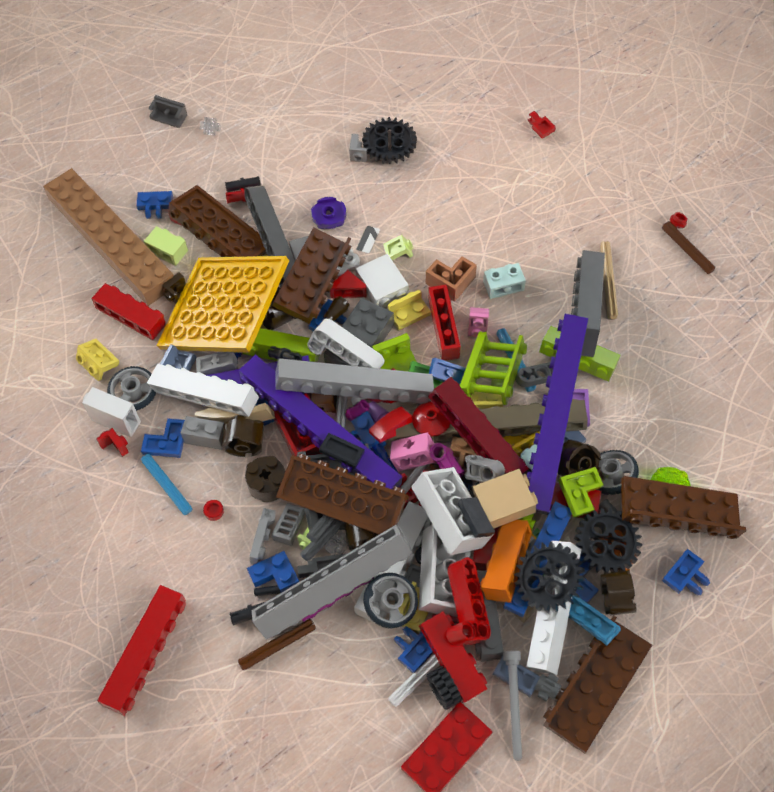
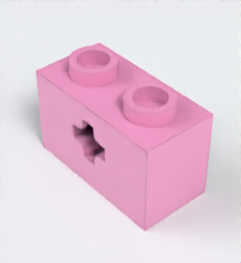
[390,432,435,472]

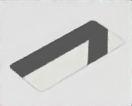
[356,226,380,253]

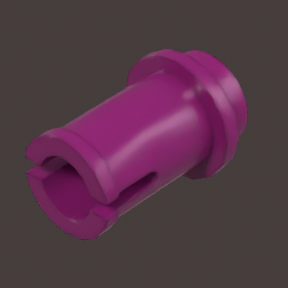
[345,400,370,421]

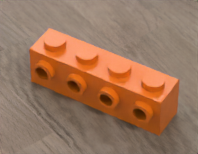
[481,520,532,603]

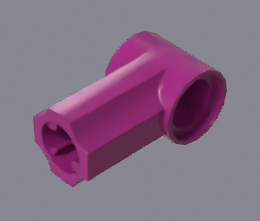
[429,443,465,478]

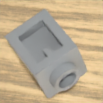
[349,134,367,162]

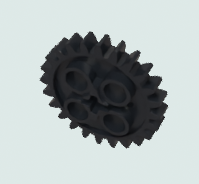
[362,117,417,164]
[574,508,643,573]
[514,541,585,613]

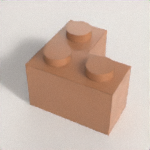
[425,256,477,301]

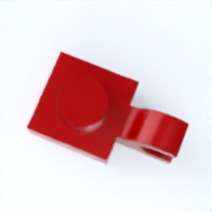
[528,111,556,139]

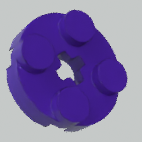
[311,197,346,229]

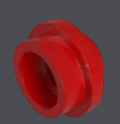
[670,212,688,228]

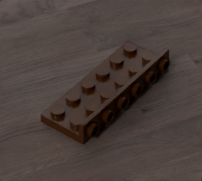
[169,185,267,257]
[272,227,352,324]
[276,454,409,534]
[621,476,746,539]
[543,615,652,754]

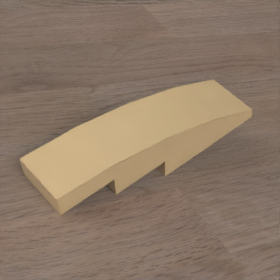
[195,403,275,425]

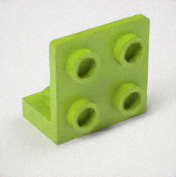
[372,333,417,372]

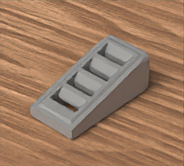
[272,503,305,546]

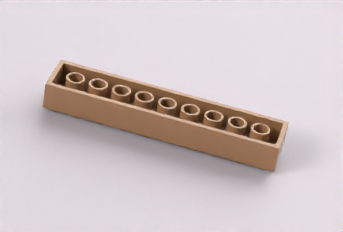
[43,168,174,306]

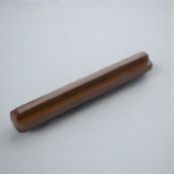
[662,221,716,274]
[238,619,316,670]

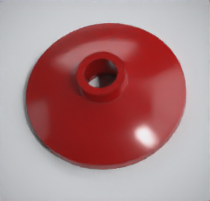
[412,401,450,437]

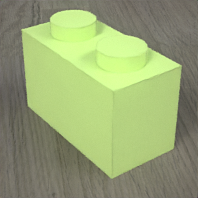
[144,226,188,266]

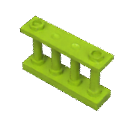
[460,331,527,405]

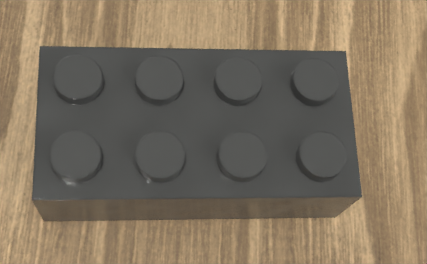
[323,298,394,366]

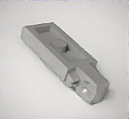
[250,508,275,565]

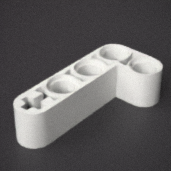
[307,319,384,369]

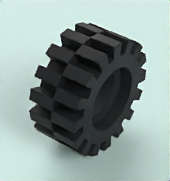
[426,666,462,710]

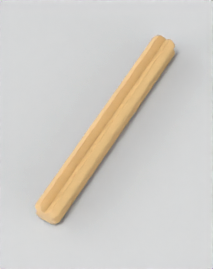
[600,241,618,319]

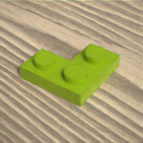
[558,467,604,518]

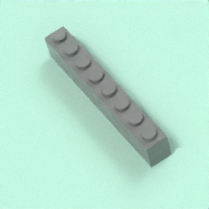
[276,359,434,404]
[252,524,413,640]

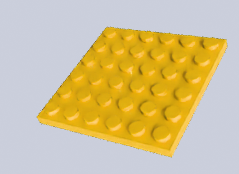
[156,256,289,353]

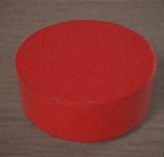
[203,500,224,521]

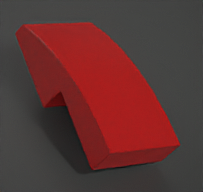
[369,406,412,443]

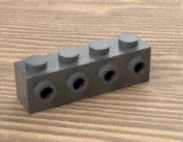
[475,570,504,662]

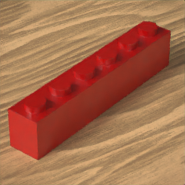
[97,585,186,716]

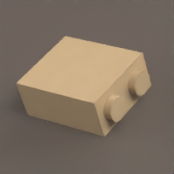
[473,469,538,529]

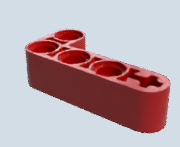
[447,557,491,646]

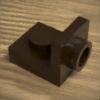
[162,272,186,304]

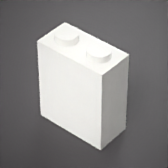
[356,254,409,308]
[82,387,141,437]

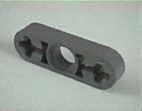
[515,362,553,387]

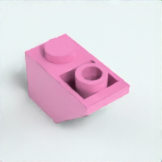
[468,307,489,338]

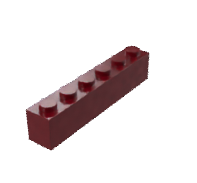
[428,377,529,474]

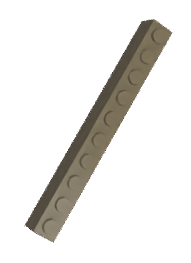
[390,399,588,443]

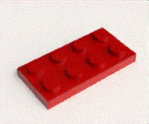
[400,702,493,792]

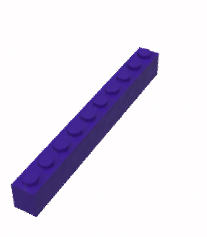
[527,314,588,515]
[239,355,402,490]

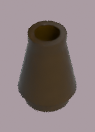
[323,296,350,321]

